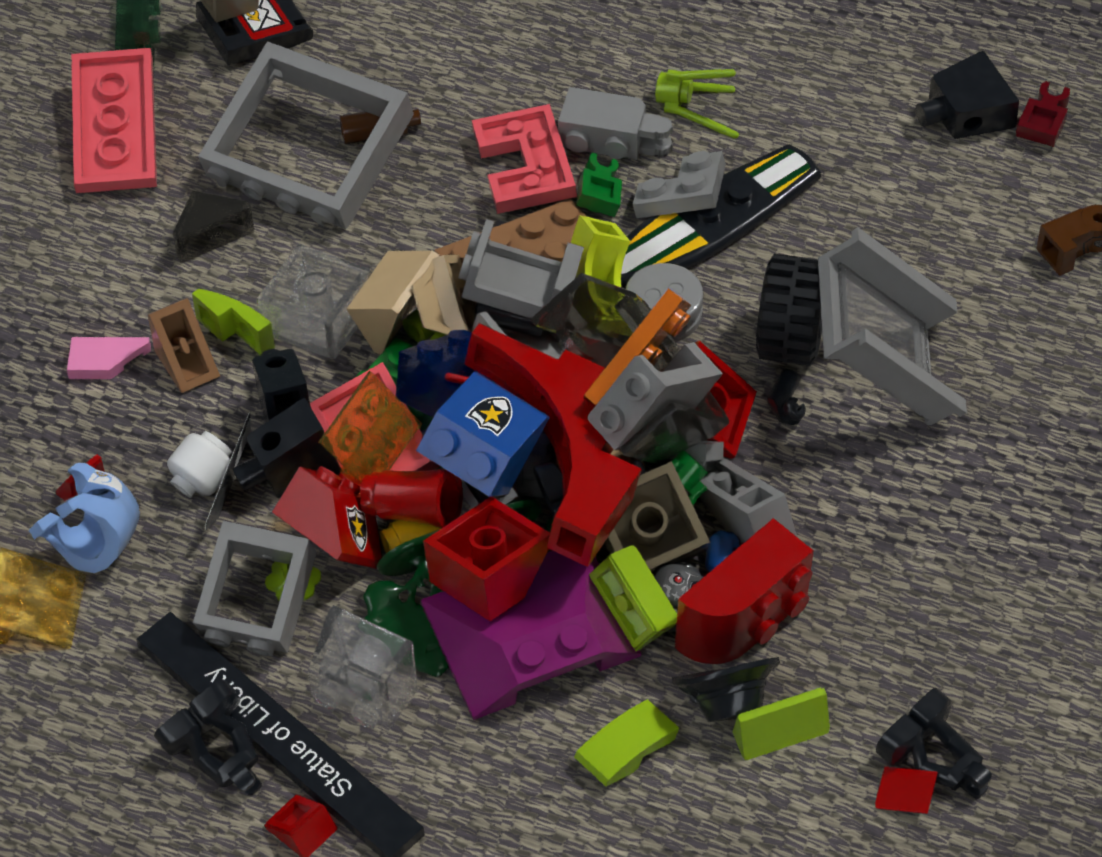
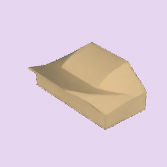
[411,255,475,341]

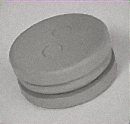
[625,263,703,343]

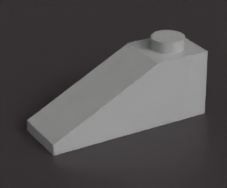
[699,457,797,546]

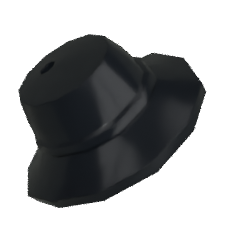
[672,657,780,722]

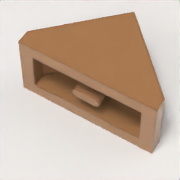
[147,298,220,393]

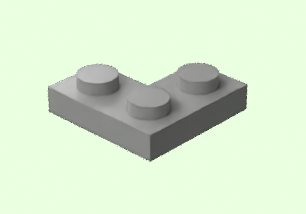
[633,151,726,219]

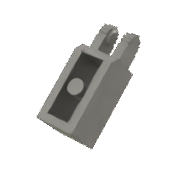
[558,87,673,160]

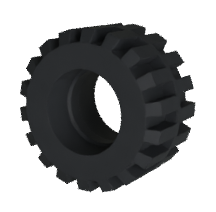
[756,253,822,366]

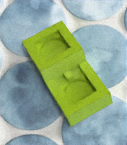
[192,289,275,355]
[574,699,679,787]

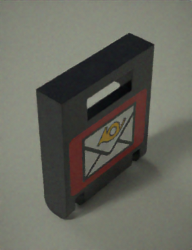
[196,0,313,65]

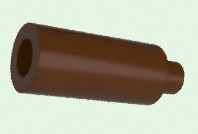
[339,109,421,144]

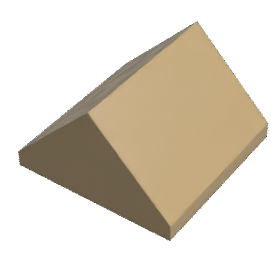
[347,251,439,355]

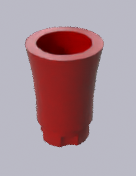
[360,468,463,529]

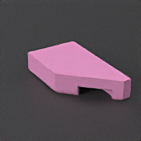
[67,337,151,379]

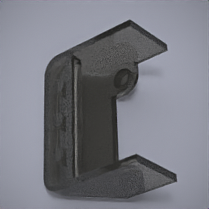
[530,273,729,464]

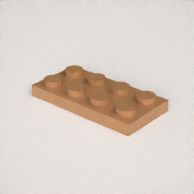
[435,199,587,308]

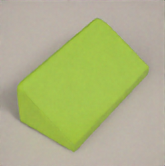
[589,545,677,651]
[732,687,830,760]

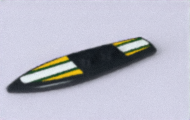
[621,144,822,289]

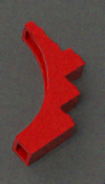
[465,323,642,567]

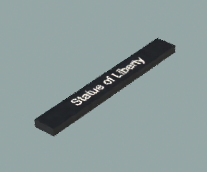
[136,612,425,857]

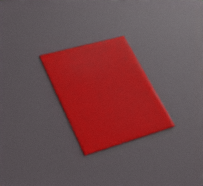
[875,766,938,814]

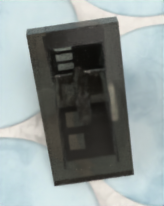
[173,190,255,263]

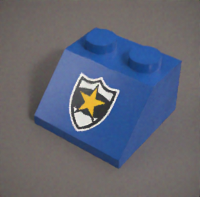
[416,372,550,497]

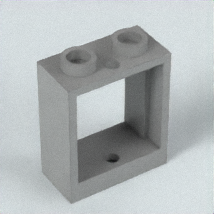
[193,521,317,656]

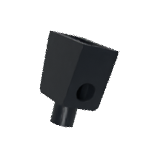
[915,51,1019,139]
[252,349,310,422]
[232,398,342,498]

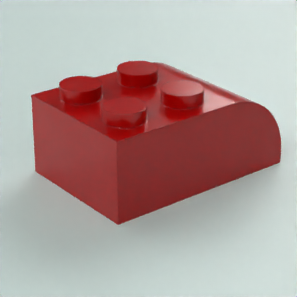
[675,518,814,664]

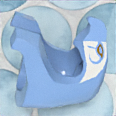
[29,463,140,573]

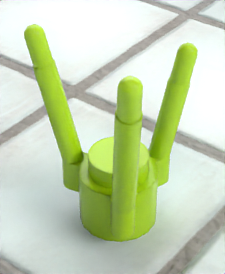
[655,69,739,139]

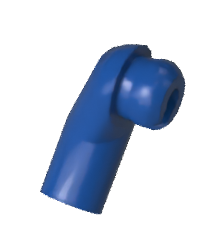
[705,530,739,572]

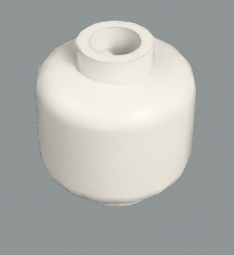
[167,431,232,498]

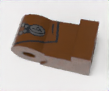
[1036,204,1102,276]

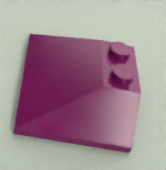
[420,551,642,720]

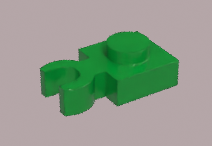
[576,152,622,217]

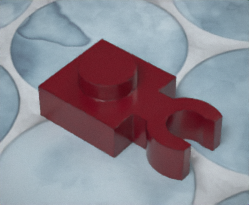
[1015,81,1070,147]

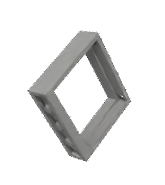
[198,41,414,229]

